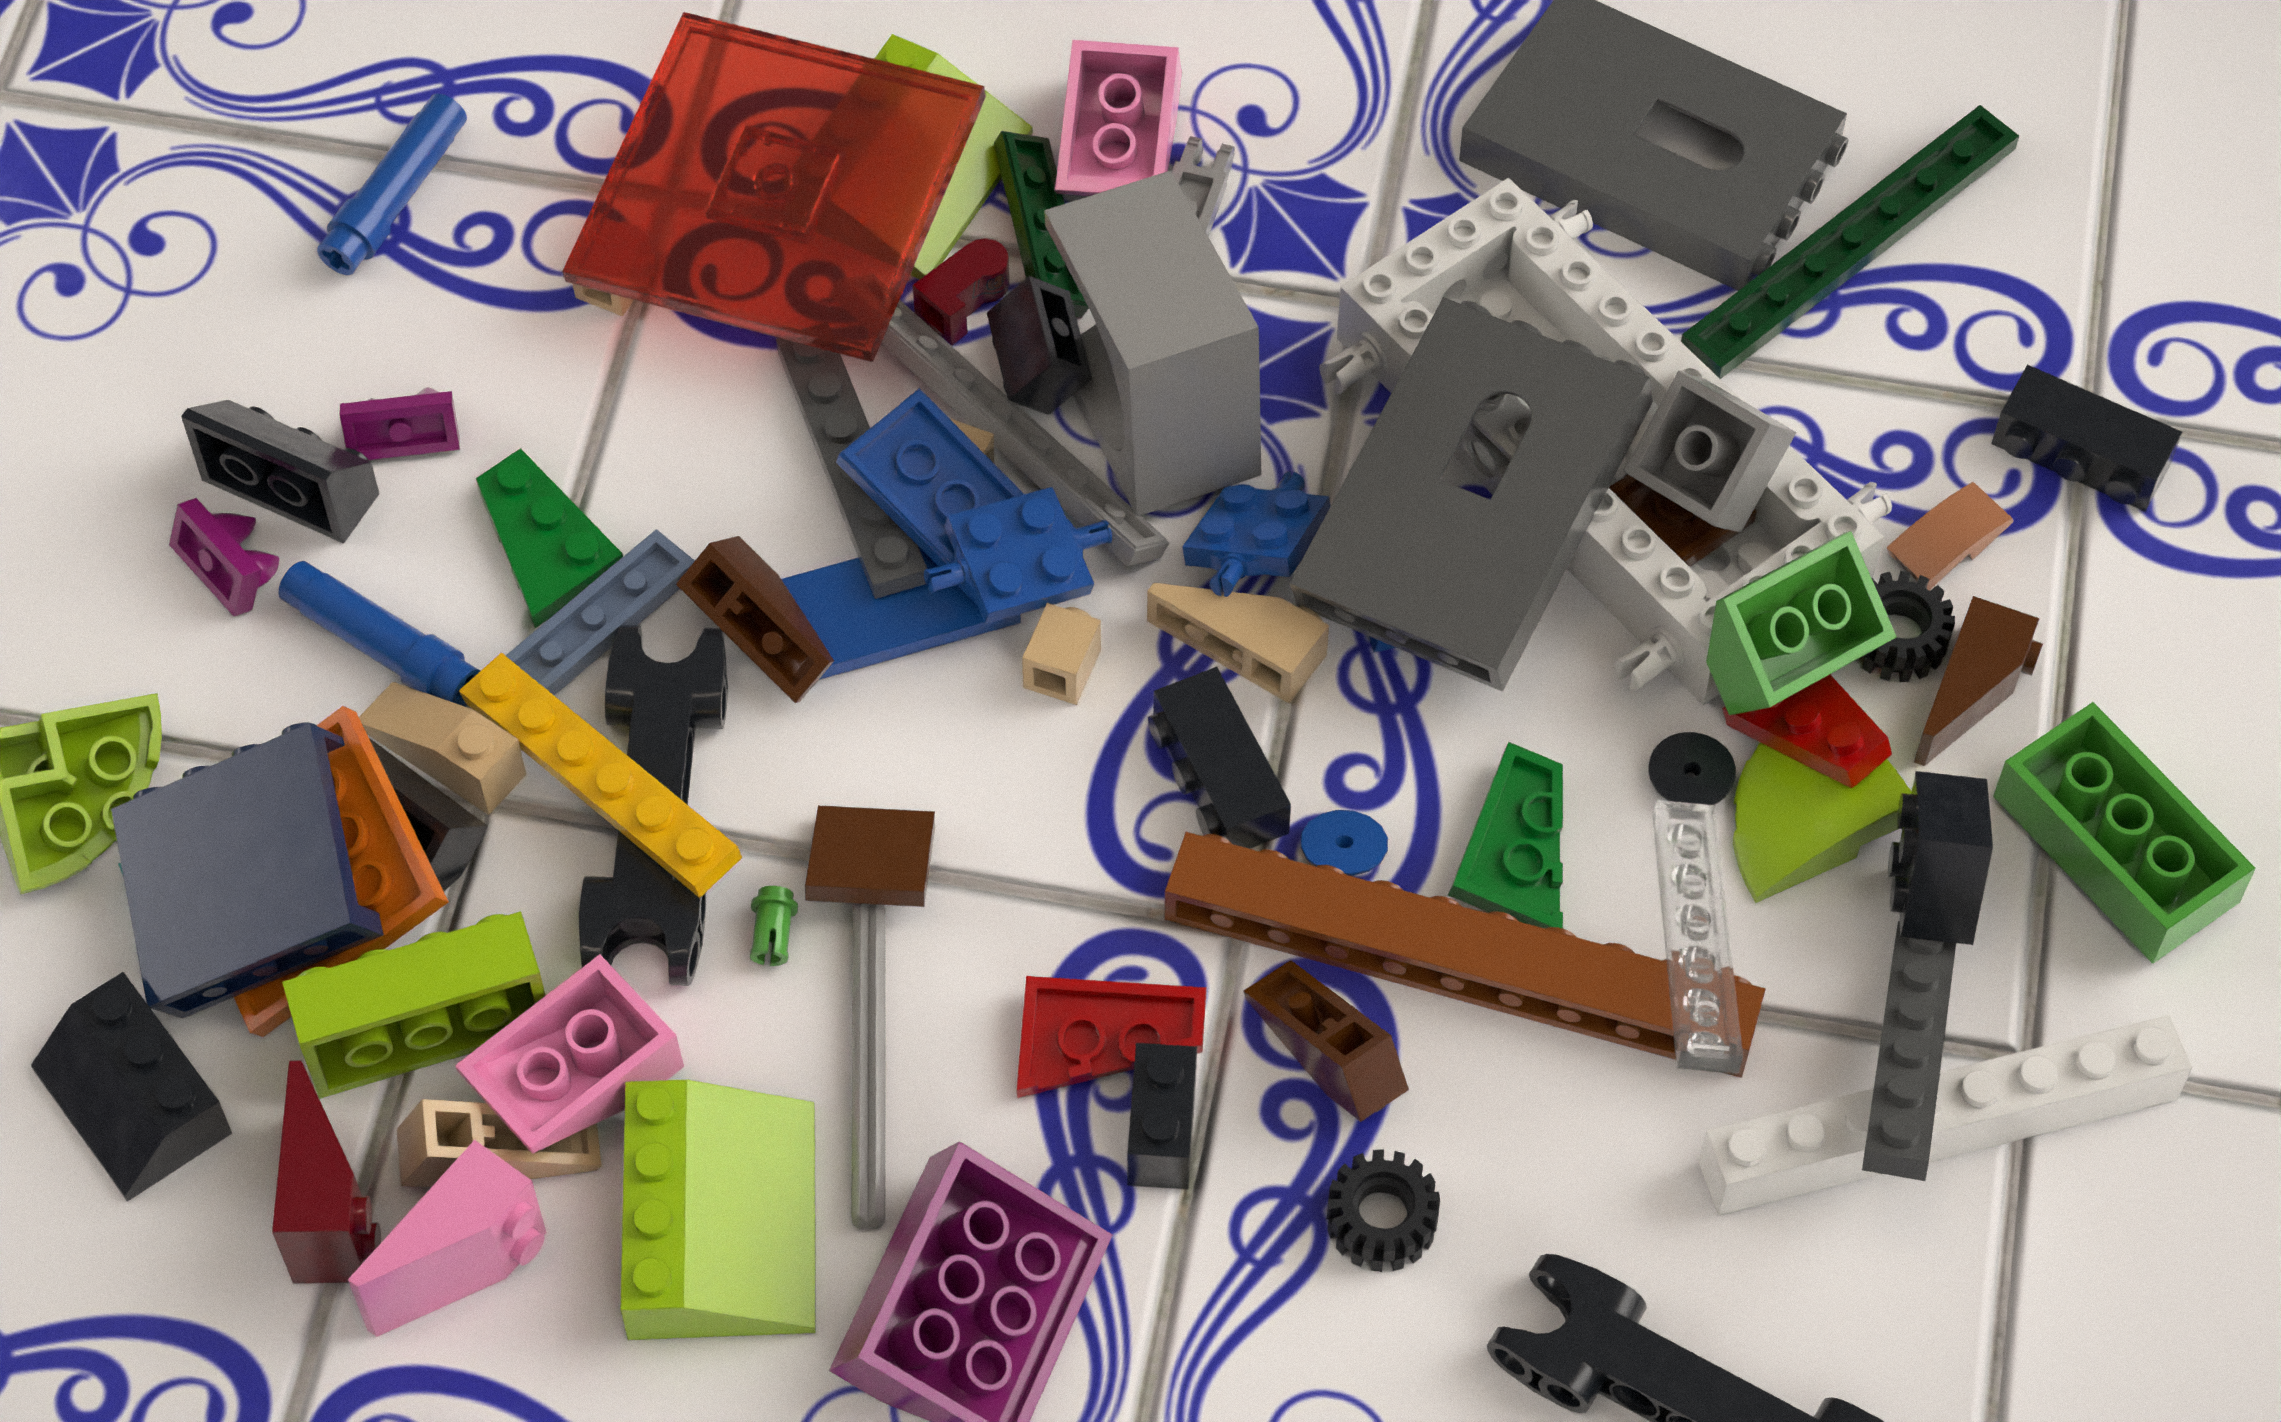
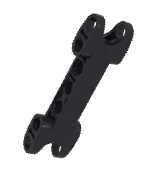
[579,625,728,986]
[1487,1254,1884,1422]

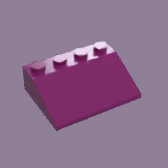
[829,1141,1113,1422]

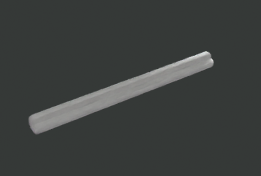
[851,903,885,1229]

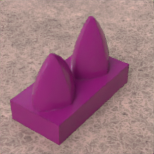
[340,387,460,460]
[169,498,280,617]

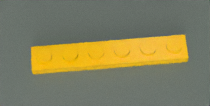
[459,652,742,898]

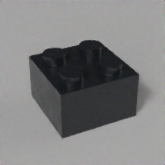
[1888,771,1993,945]

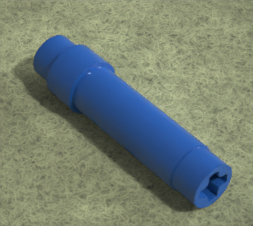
[317,93,467,275]
[278,561,481,707]

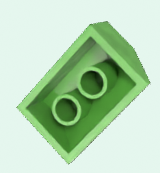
[1706,531,1897,715]

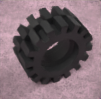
[1855,571,1955,682]
[1326,1149,1440,1272]

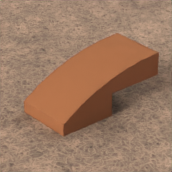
[1886,482,2014,591]

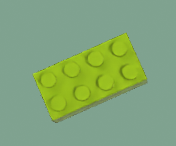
[282,911,546,1099]

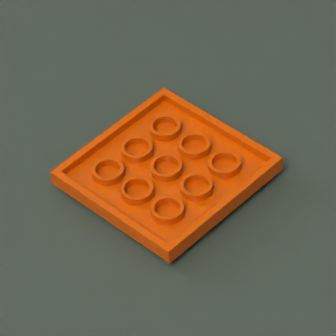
[234,706,449,1037]

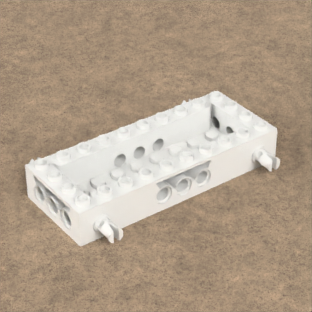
[1319,178,1892,705]

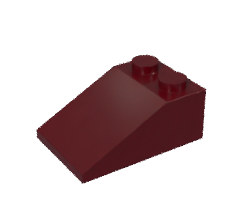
[272,1060,381,1284]

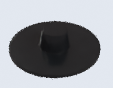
[1648,732,1736,809]

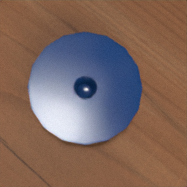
[1301,810,1388,876]

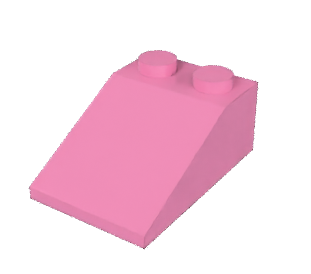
[1055,40,1182,196]
[455,954,684,1154]
[348,1140,547,1337]

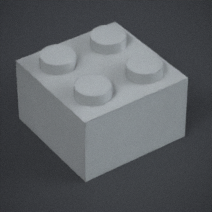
[1623,370,1797,533]

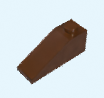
[676,536,834,704]
[1914,596,2043,766]
[1243,960,1409,1122]

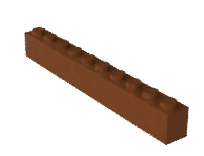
[1164,832,1766,1078]

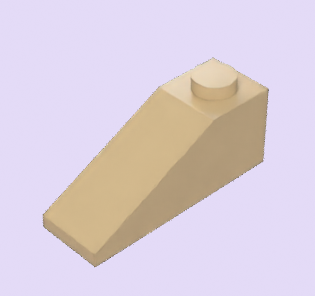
[1147,583,1329,703]
[359,682,526,815]
[396,1099,602,1187]

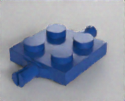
[1182,471,1331,597]
[924,487,1113,624]

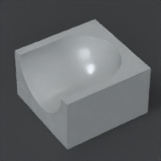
[1044,170,1261,516]

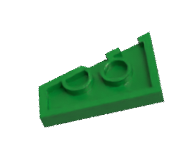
[476,448,623,628]
[1448,742,1563,929]

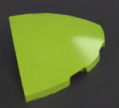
[0,693,162,895]
[1733,743,1912,903]

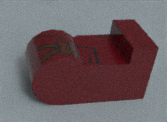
[913,238,1010,346]

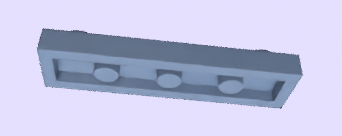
[506,529,695,695]

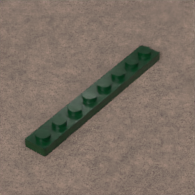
[1681,105,2019,379]

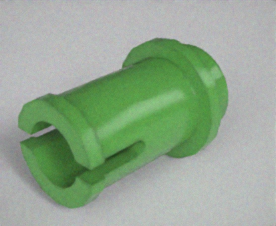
[750,886,798,966]

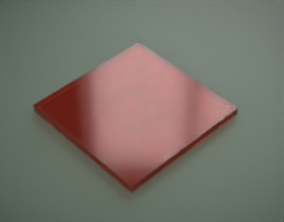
[562,12,986,362]

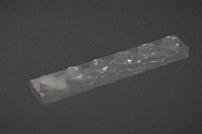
[1652,800,1743,1074]

